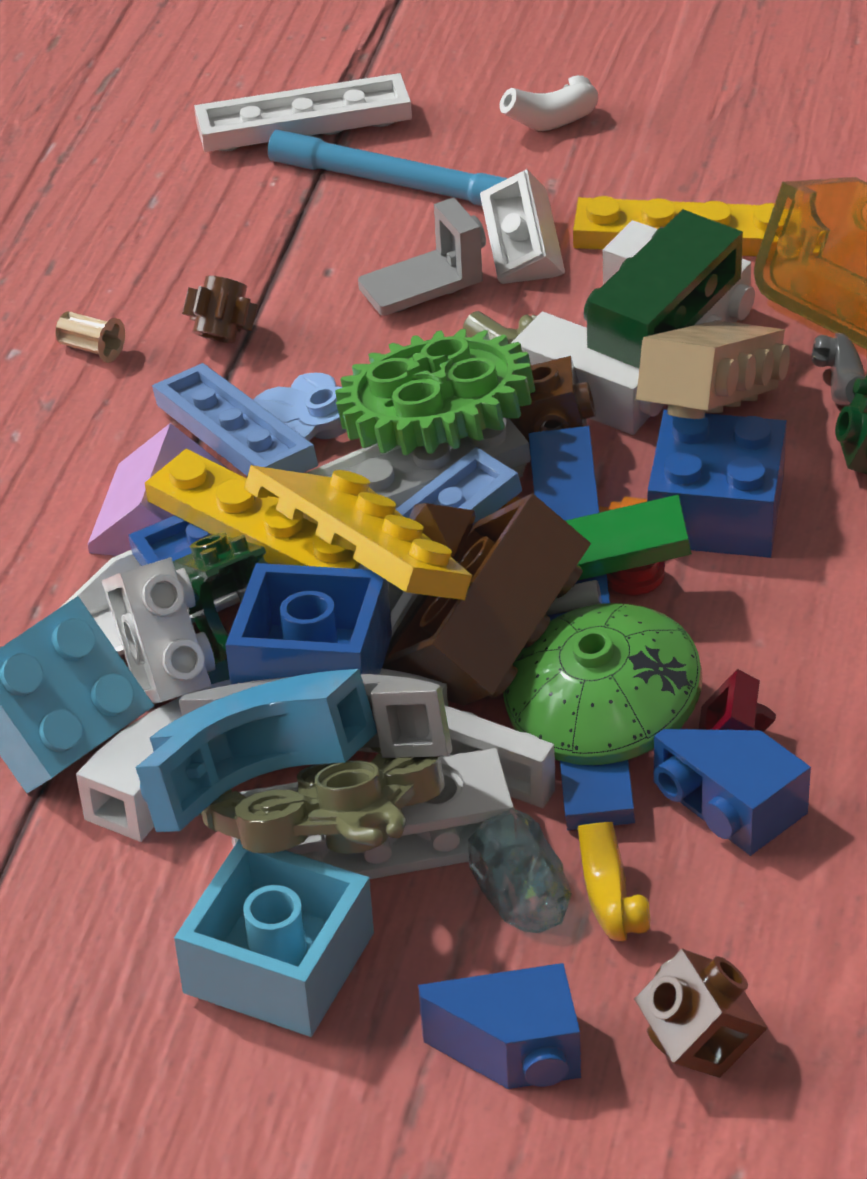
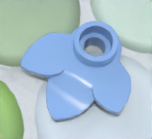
[253,373,347,441]

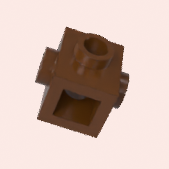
[509,356,596,456]
[634,949,768,1078]

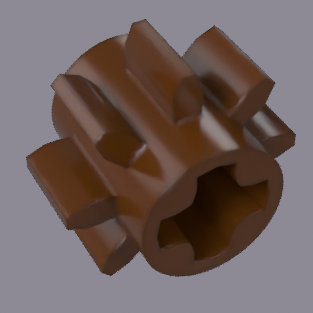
[182,276,258,343]

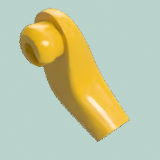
[578,822,651,941]

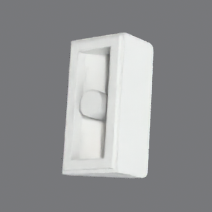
[480,169,565,284]

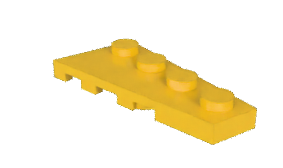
[244,465,472,600]

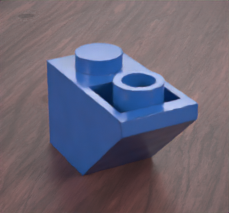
[653,729,811,856]

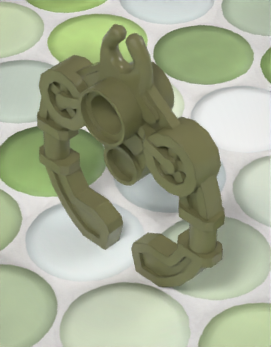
[198,747,445,854]

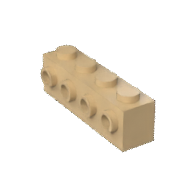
[636,320,790,419]

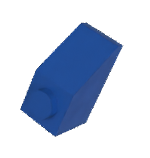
[418,963,581,1089]

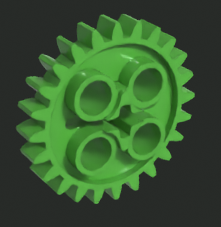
[335,329,535,455]

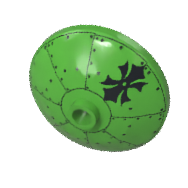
[503,603,703,765]

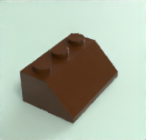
[382,493,591,706]

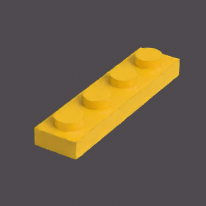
[573,196,799,258]
[144,448,361,569]

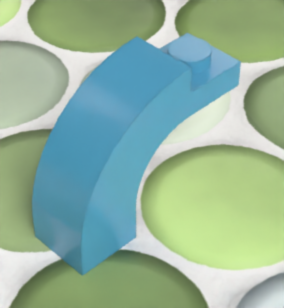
[135,669,377,832]

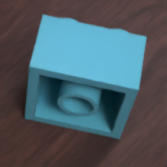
[0,596,154,793]
[174,839,374,1037]

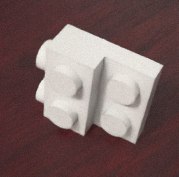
[102,557,215,703]

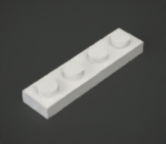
[194,73,412,152]

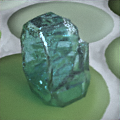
[468,808,572,933]

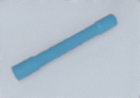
[268,129,508,206]

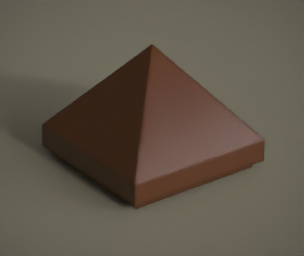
[409,503,476,562]

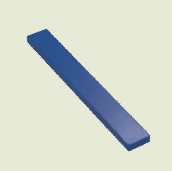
[528,426,635,831]

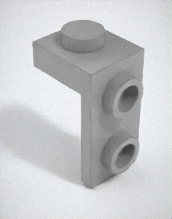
[358,197,486,315]

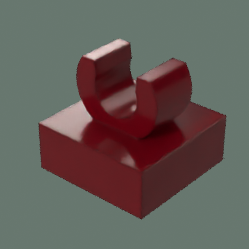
[698,669,776,732]

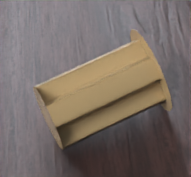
[55,311,125,363]

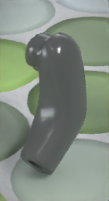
[812,333,866,406]

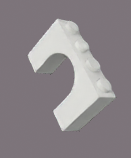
[511,220,755,435]

